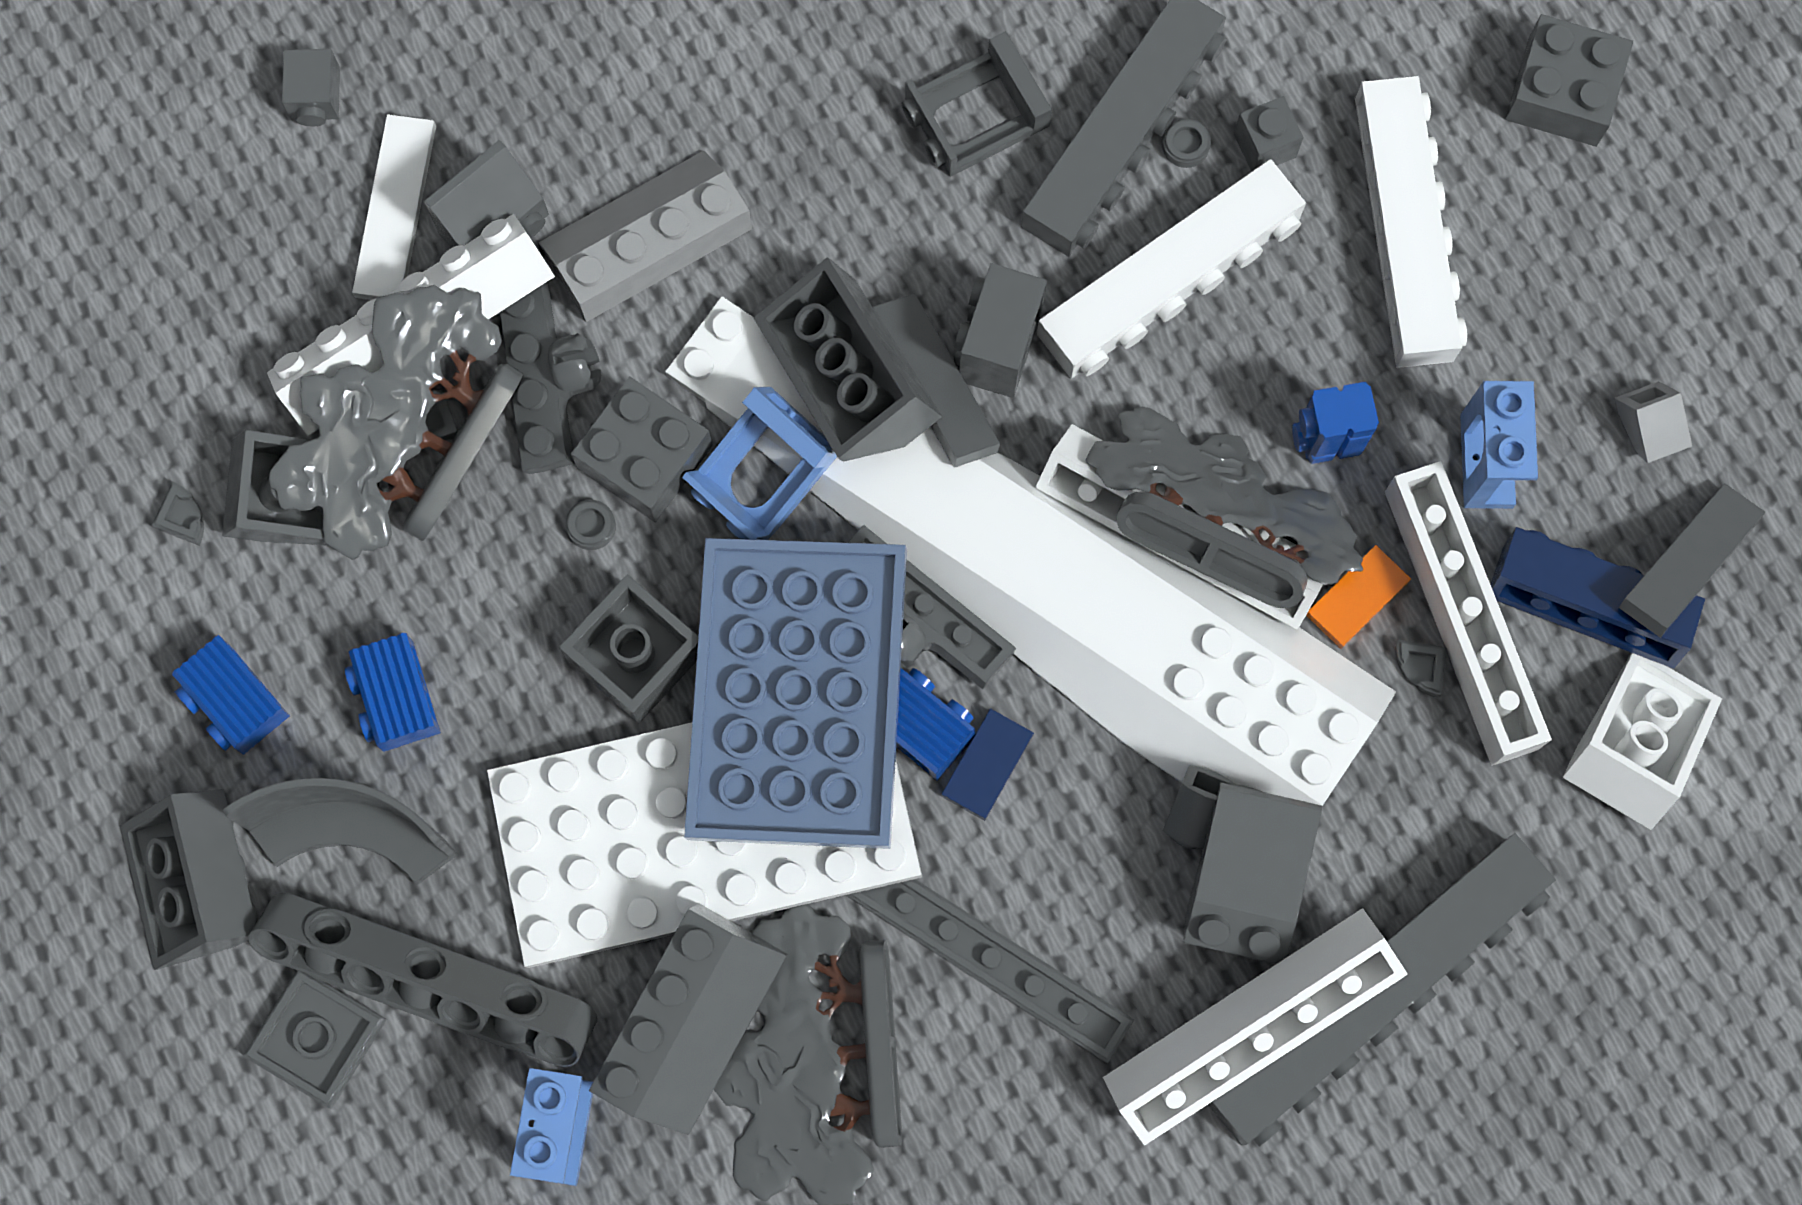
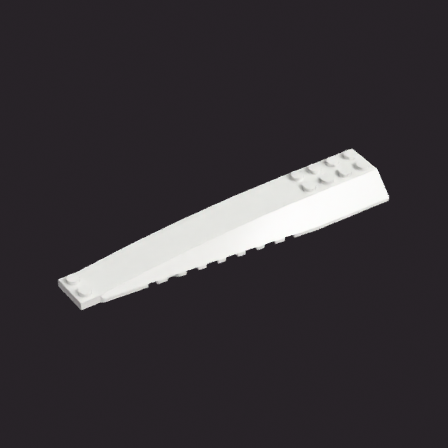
[666,297,1396,806]

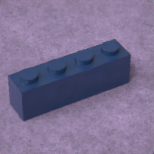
[1490,527,1705,669]

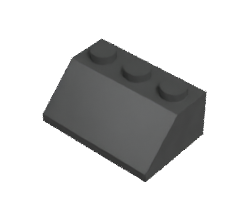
[120,789,257,970]

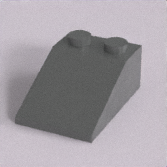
[222,430,388,548]
[1183,783,1322,964]

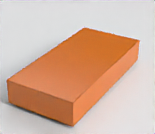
[1306,545,1411,649]

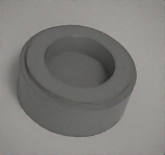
[1162,119,1211,168]
[566,500,616,550]

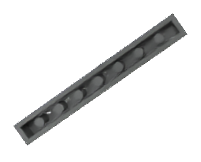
[1208,833,1556,1146]

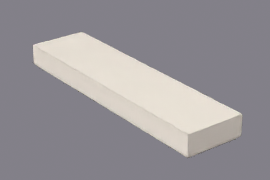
[352,114,436,300]

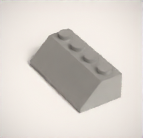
[539,151,752,322]

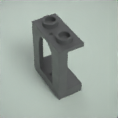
[901,31,1052,177]

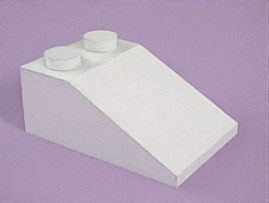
[1563,653,1722,830]

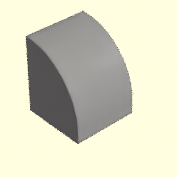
[1615,381,1692,463]

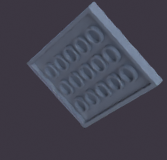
[684,538,907,849]

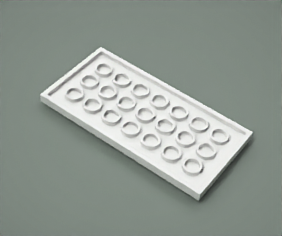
[487,722,922,968]

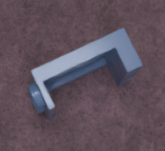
[1460,381,1538,509]
[682,387,837,540]
[510,1068,593,1186]

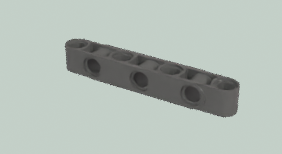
[248,893,597,1067]

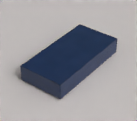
[941,708,1034,821]

